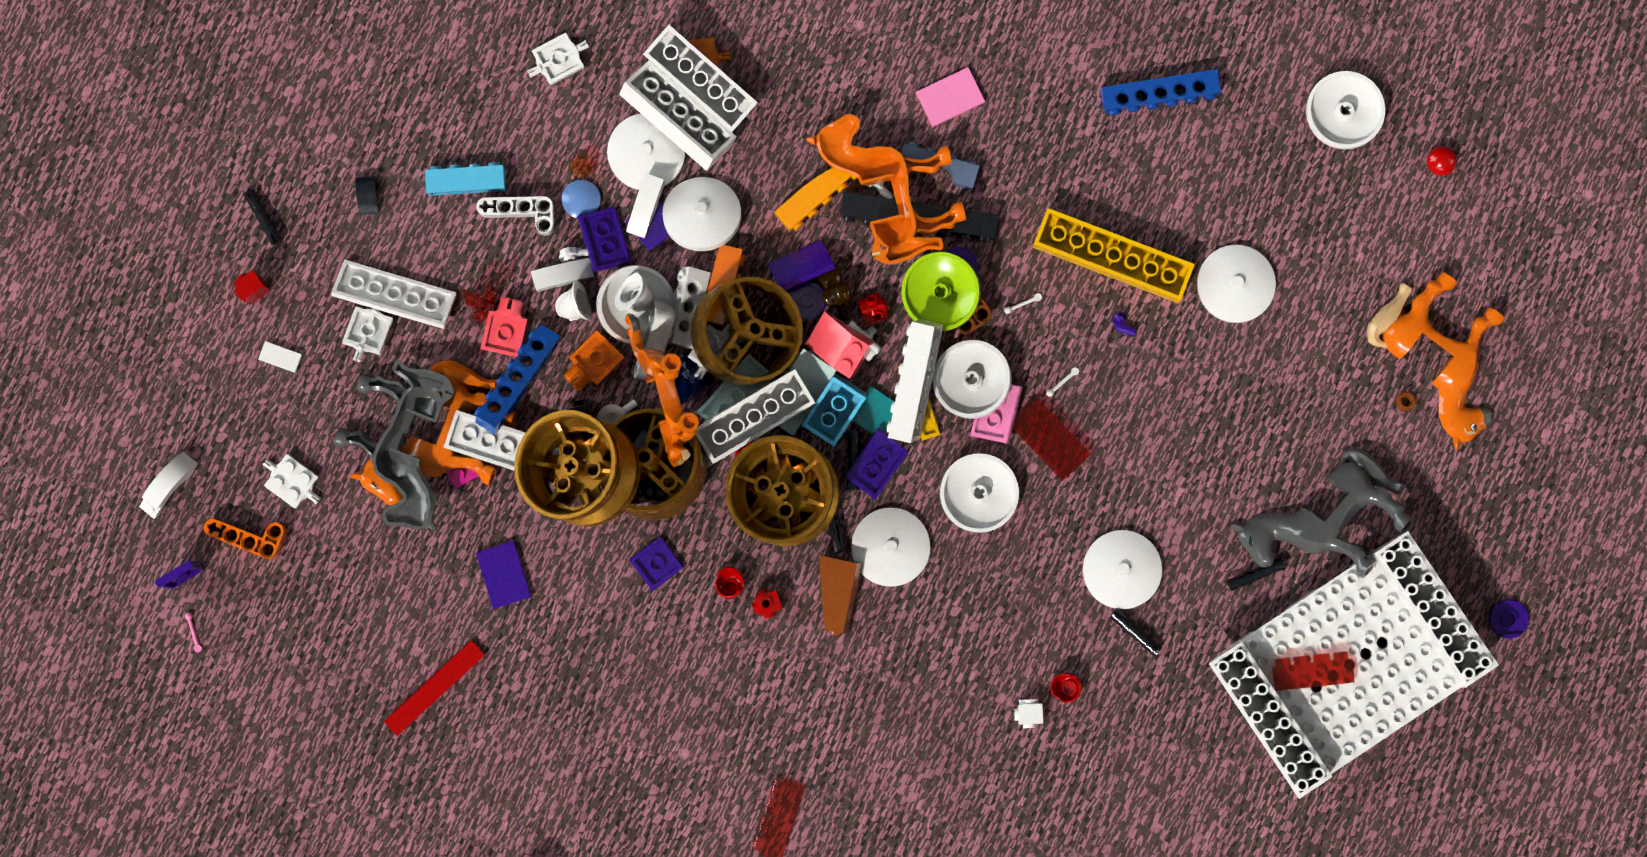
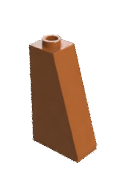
[819,555,862,636]

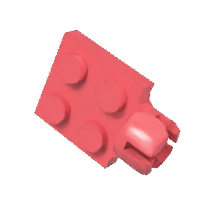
[481,297,528,357]

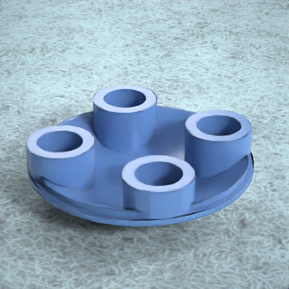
[562,180,601,218]

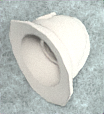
[615,272,653,312]
[555,280,592,321]

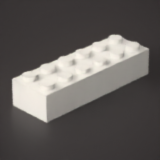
[643,25,758,132]
[619,60,737,171]
[887,319,943,443]
[696,369,815,464]

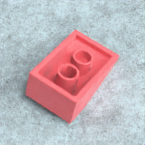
[805,311,874,379]

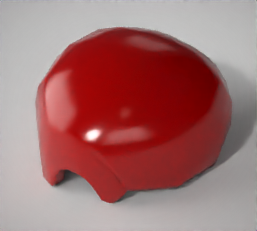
[1427,146,1457,176]
[715,567,745,599]
[1050,673,1082,703]

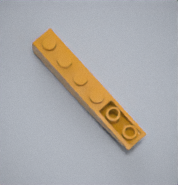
[774,167,857,232]

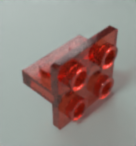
[461,284,497,325]

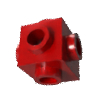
[857,293,889,326]
[751,589,782,619]

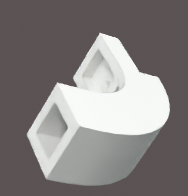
[139,452,198,519]

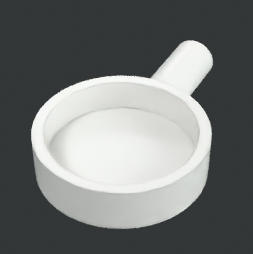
[597,399,638,424]

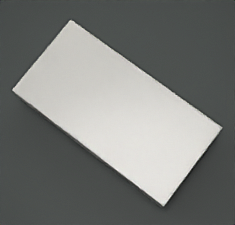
[258,341,303,373]

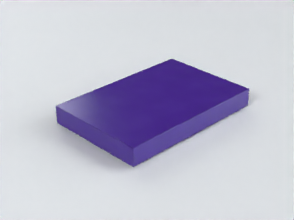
[577,207,632,273]
[768,240,835,290]
[844,428,909,499]
[476,541,531,609]
[155,560,205,589]

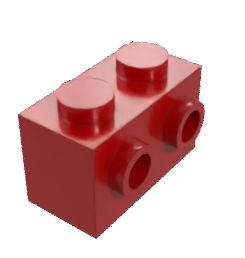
[233,270,271,304]

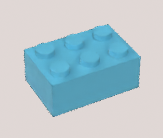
[802,373,868,447]

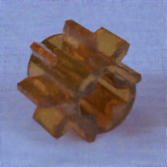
[568,155,593,180]

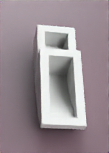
[626,173,665,239]
[531,258,594,292]

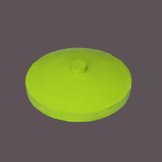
[901,252,981,331]

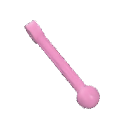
[185,613,202,652]

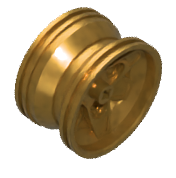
[514,410,641,527]
[725,435,840,546]

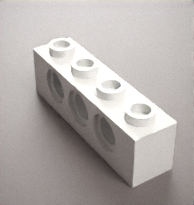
[667,267,711,349]

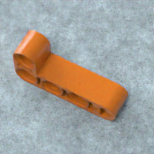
[204,519,287,559]

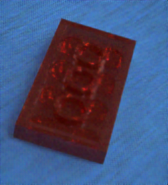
[1013,397,1091,481]

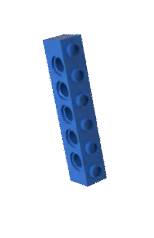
[1100,69,1221,116]
[474,324,560,435]

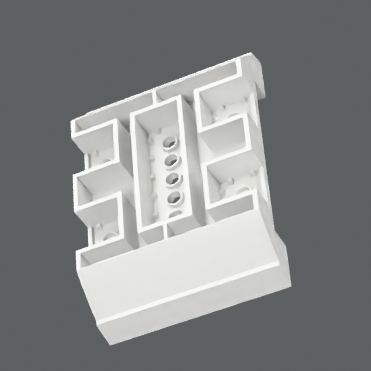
[1209,531,1499,799]

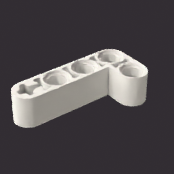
[476,196,555,236]
[634,300,675,380]

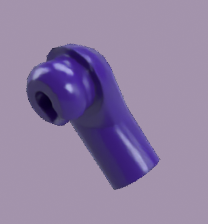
[1112,311,1136,337]

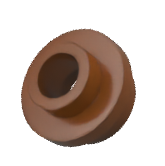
[1396,391,1416,411]

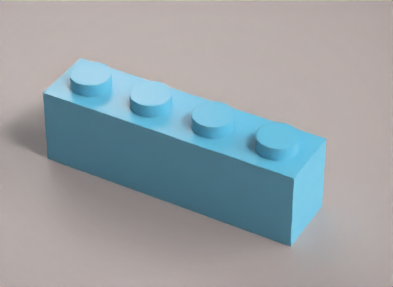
[425,162,506,196]

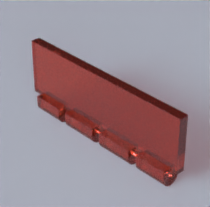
[1272,651,1355,691]
[752,778,805,857]

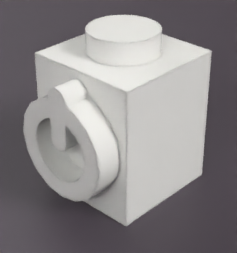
[1014,699,1043,728]

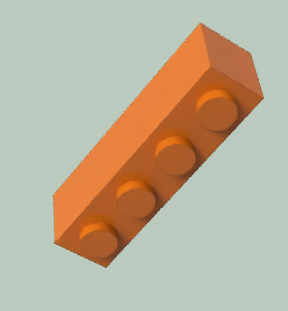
[707,245,746,327]

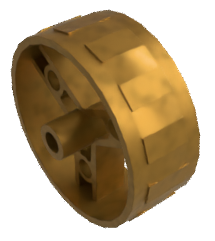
[691,277,803,385]
[595,408,707,521]

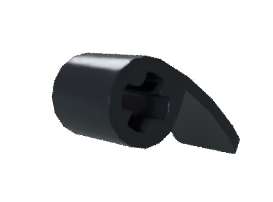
[355,176,379,215]

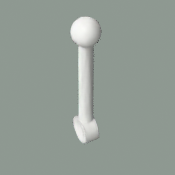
[1004,293,1042,314]
[1046,367,1079,397]

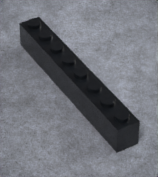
[840,192,998,243]

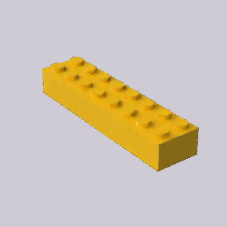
[1032,208,1195,303]

